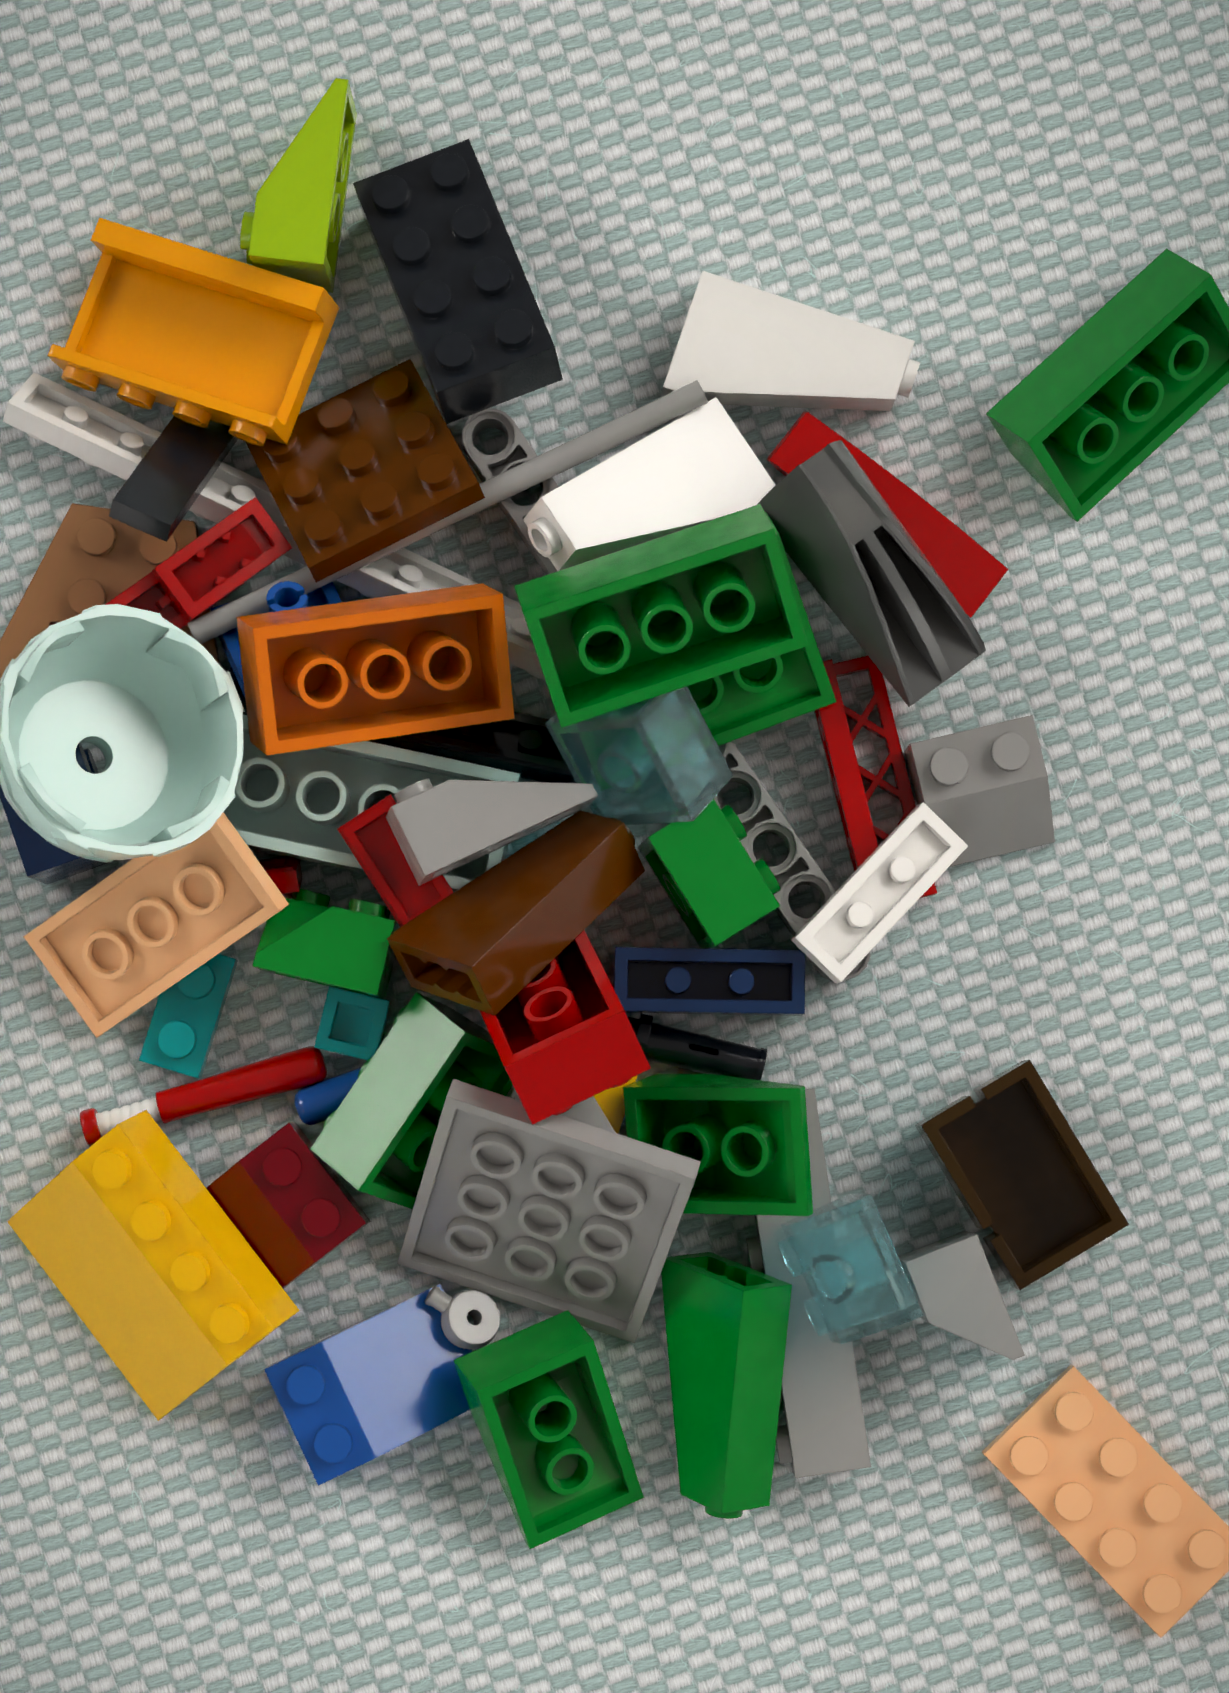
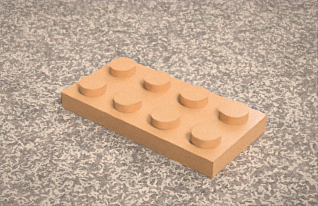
[23,812,289,1038]
[982,1364,1229,1638]

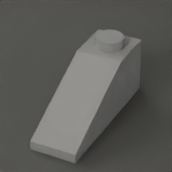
[386,778,598,886]

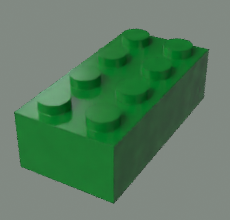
[514,504,809,728]

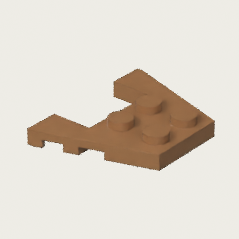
[0,503,220,680]

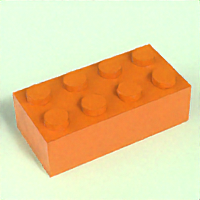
[236,583,515,755]

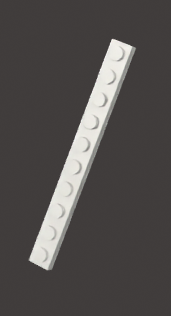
[3,372,545,680]

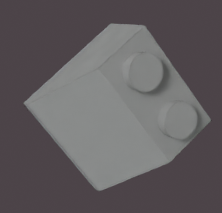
[904,715,1055,867]
[891,1231,1025,1360]

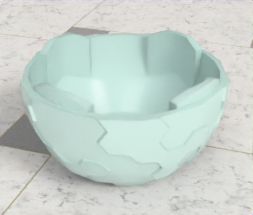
[0,604,245,863]

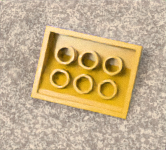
[7,1110,300,1421]

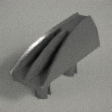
[757,440,986,707]

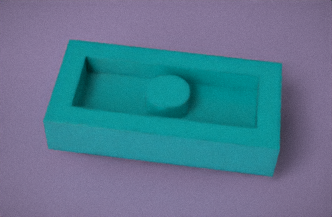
[139,954,238,1079]

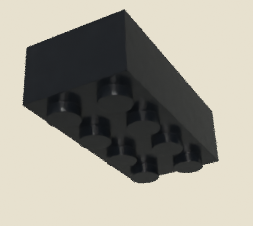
[353,139,563,424]

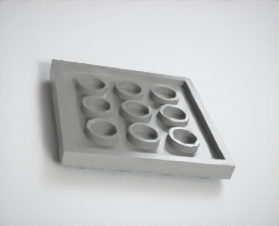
[397,1079,701,1343]

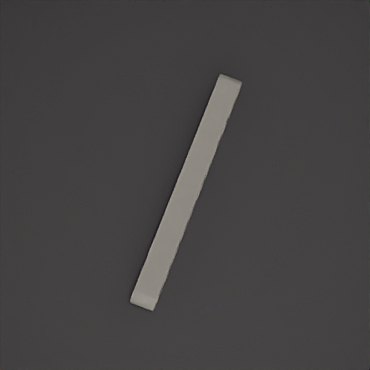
[462,408,870,982]

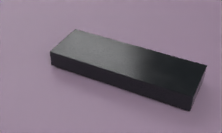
[109,416,238,542]

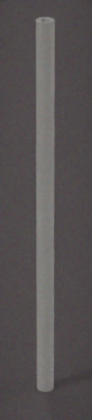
[187,380,708,644]

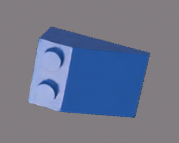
[264,1283,473,1486]

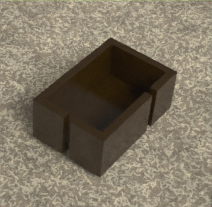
[915,1060,1129,1290]

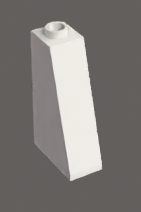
[662,270,920,411]
[523,397,776,571]

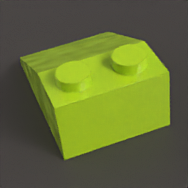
[240,78,357,293]

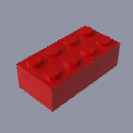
[480,930,651,1125]

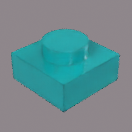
[314,986,391,1060]

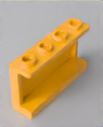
[47,217,340,446]

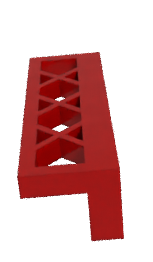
[814,655,937,898]

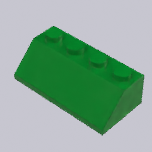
[986,248,1229,522]

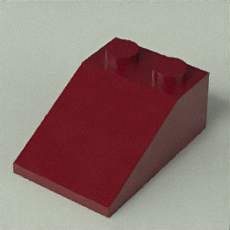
[206,1122,371,1289]

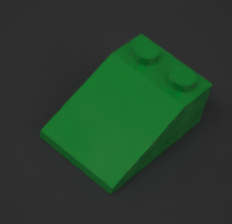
[623,1074,813,1216]
[453,1310,644,1549]

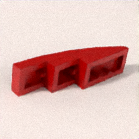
[766,411,1009,618]
[105,497,292,629]

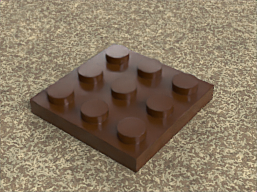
[246,359,485,582]

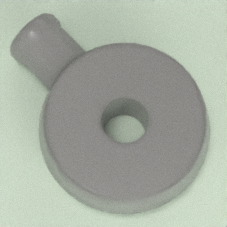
[425,1286,500,1349]

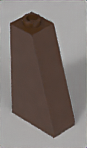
[387,810,645,1016]

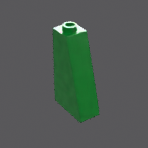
[661,1252,792,1519]

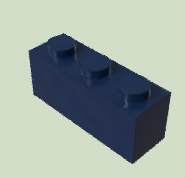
[614,947,806,1016]

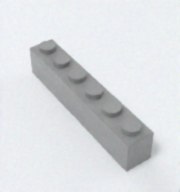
[746,1088,871,1478]

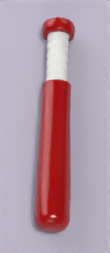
[80,1046,327,1146]

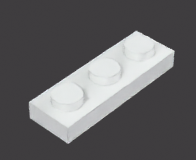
[791,802,968,984]

